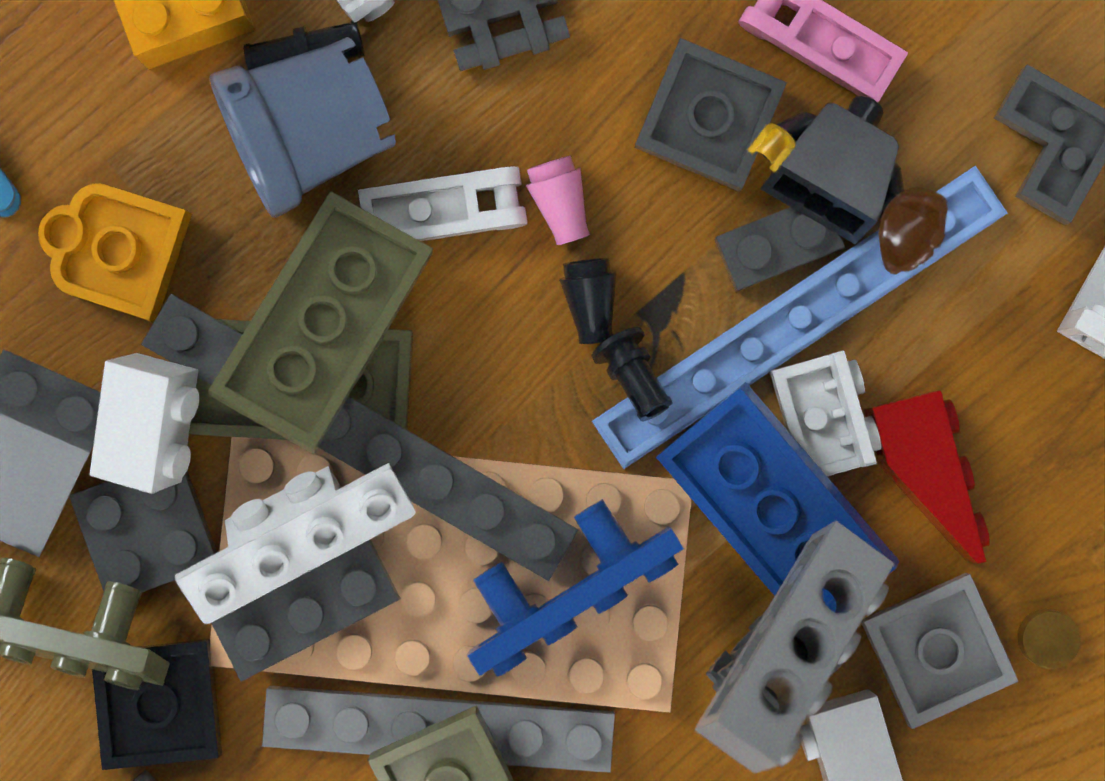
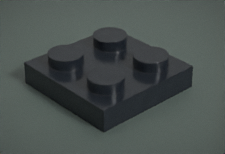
[92,639,222,770]

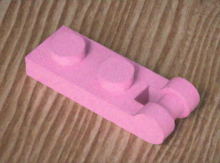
[738,0,908,103]

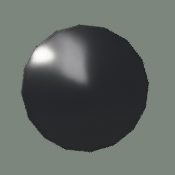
[591,327,673,421]

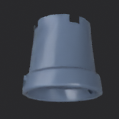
[210,37,396,218]

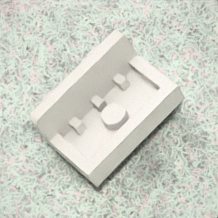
[770,350,881,476]

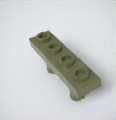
[0,558,170,690]

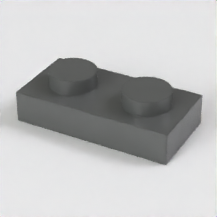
[714,207,845,292]

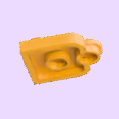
[38,183,192,322]

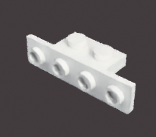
[175,463,415,624]

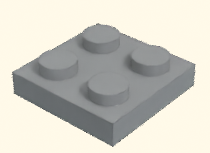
[861,573,1018,729]

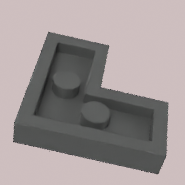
[994,64,1105,225]

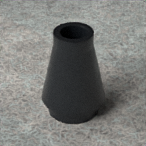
[559,258,616,344]

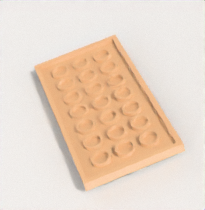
[209,437,691,713]

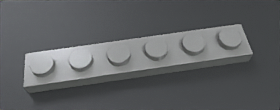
[262,686,615,773]

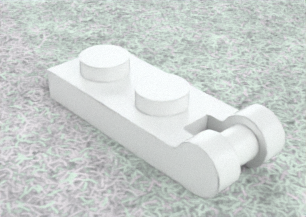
[358,166,528,241]

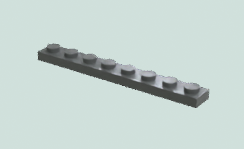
[141,294,578,581]

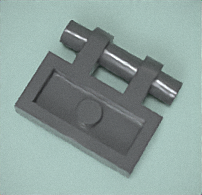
[438,0,570,72]

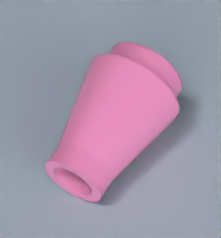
[526,155,590,245]

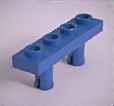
[467,499,684,677]

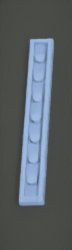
[591,165,1008,469]

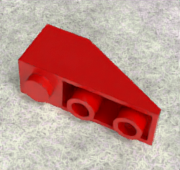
[864,390,990,564]

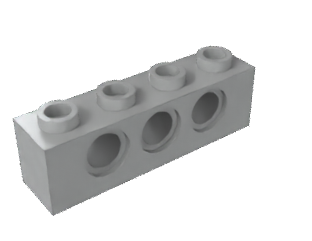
[695,521,895,773]

